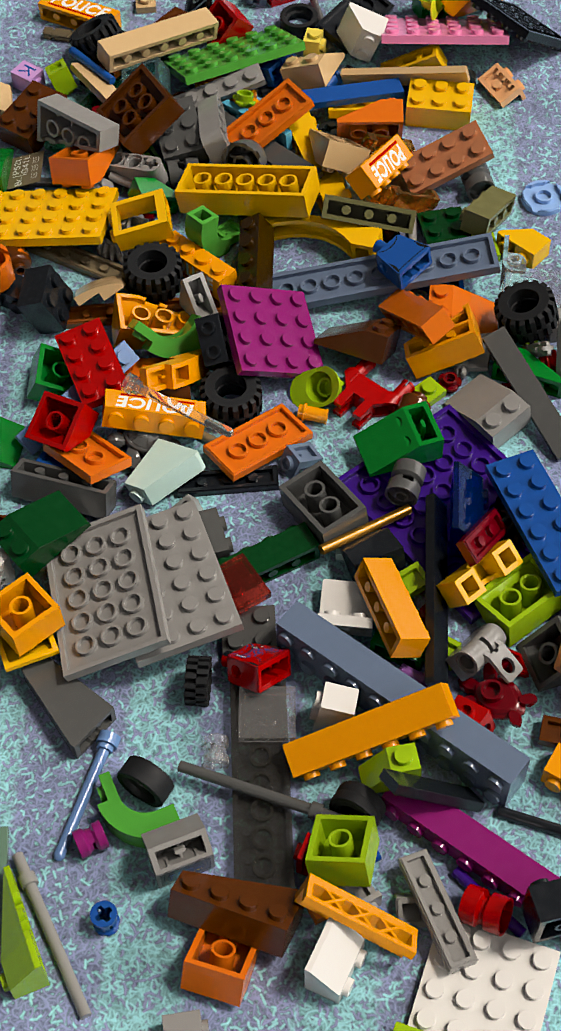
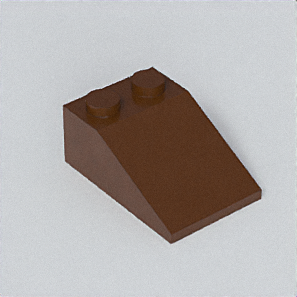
[314,318,401,365]

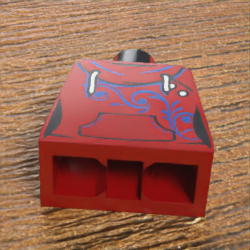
[221,643,291,693]

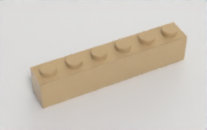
[97,7,219,73]

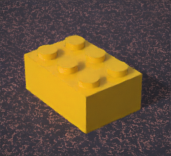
[405,78,474,130]

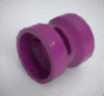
[71,820,110,859]

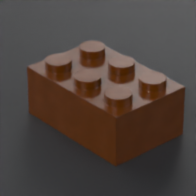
[0,80,68,154]

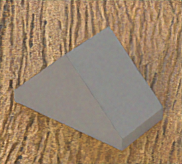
[179,271,218,317]

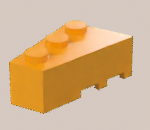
[403,303,485,380]

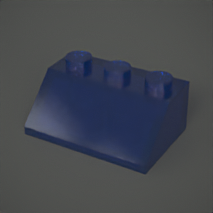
[449,461,488,557]

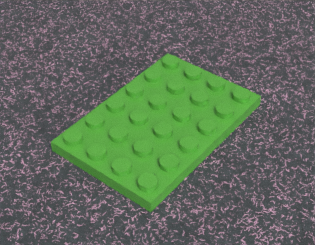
[163,25,306,85]

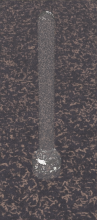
[121,373,234,437]

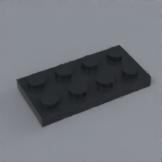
[315,0,394,54]

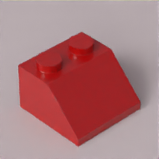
[206,0,254,44]
[24,391,99,452]

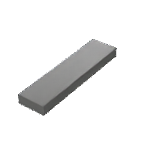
[398,849,478,974]

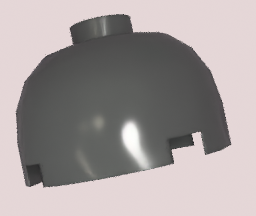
[221,139,267,165]

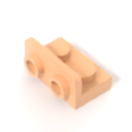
[478,62,526,108]

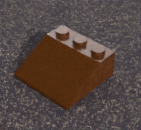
[96,63,185,155]

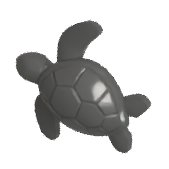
[106,429,181,470]

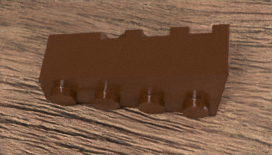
[167,870,304,958]

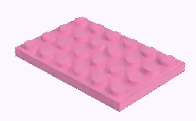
[381,15,509,45]

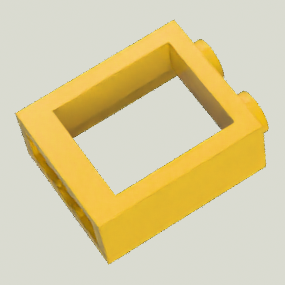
[108,188,174,252]

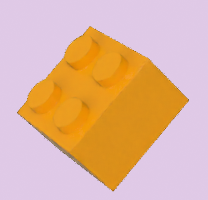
[0,572,65,657]

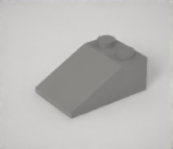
[444,374,531,448]

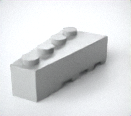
[37,94,119,153]

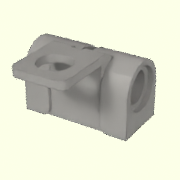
[445,623,523,684]

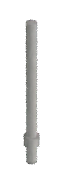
[12,852,92,1020]

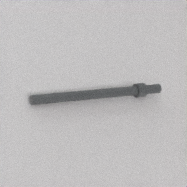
[177,760,345,820]

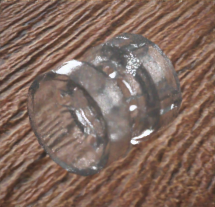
[201,733,230,771]

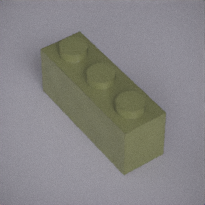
[460,185,516,236]

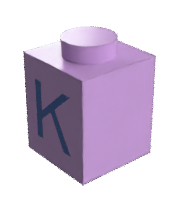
[10,60,46,92]

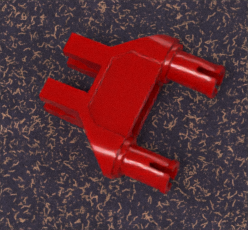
[333,359,415,430]

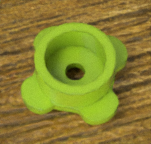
[233,89,256,108]

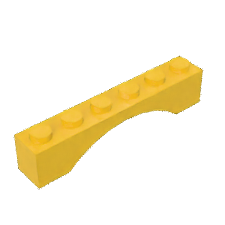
[247,215,383,259]

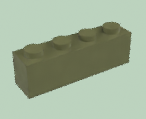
[321,194,417,234]

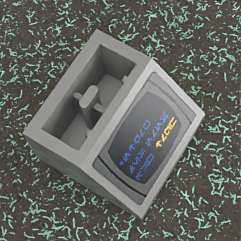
[141,813,215,888]

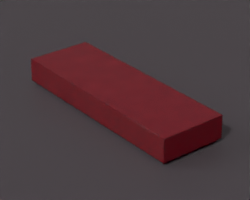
[456,508,507,567]

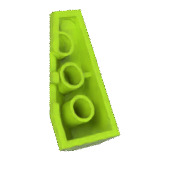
[0,865,50,999]

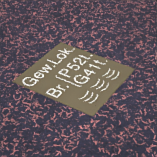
[7,150,45,190]

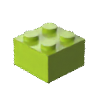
[305,814,380,887]

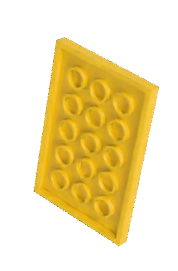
[0,186,119,247]

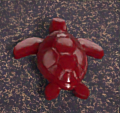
[458,659,538,728]

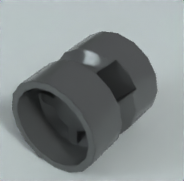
[166,156,199,190]
[460,162,495,201]
[385,458,427,507]

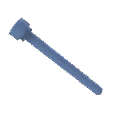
[53,730,121,861]

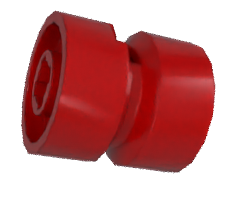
[458,884,514,937]

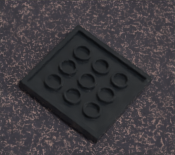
[470,0,561,51]

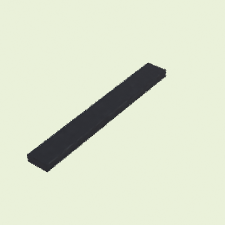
[425,493,448,687]

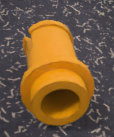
[297,402,329,425]

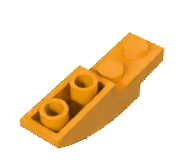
[139,349,209,394]

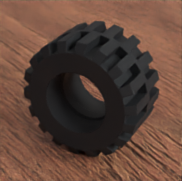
[69,13,124,63]
[123,241,183,304]
[494,280,559,345]
[200,364,263,431]

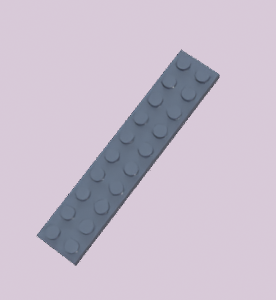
[272,233,500,309]

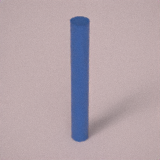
[69,46,116,85]

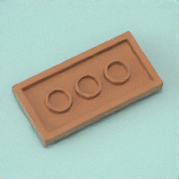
[401,120,495,199]

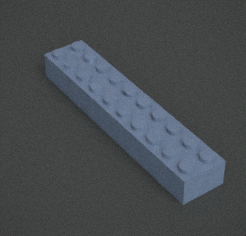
[276,601,531,807]

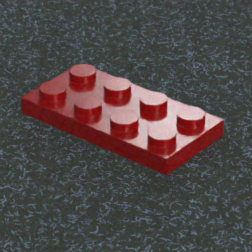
[54,317,132,409]

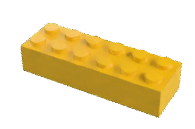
[174,163,320,218]

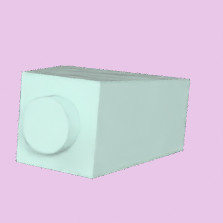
[124,438,206,506]

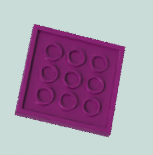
[217,284,323,378]

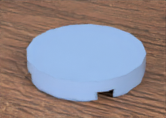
[521,180,561,216]

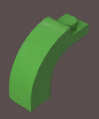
[185,205,240,257]
[128,313,201,358]
[96,771,180,848]

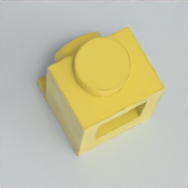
[303,27,327,57]

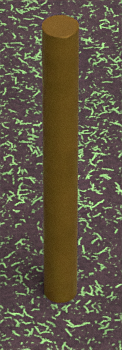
[318,504,412,555]

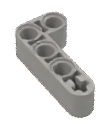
[197,94,230,164]
[103,145,169,184]

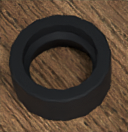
[280,3,318,40]
[117,755,175,807]

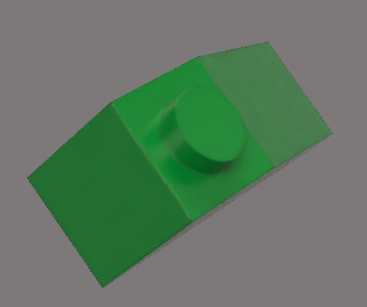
[491,347,561,399]

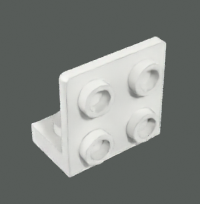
[318,579,373,637]

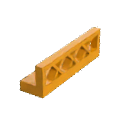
[294,873,418,960]

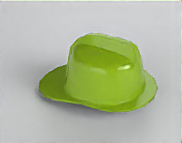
[290,366,345,408]

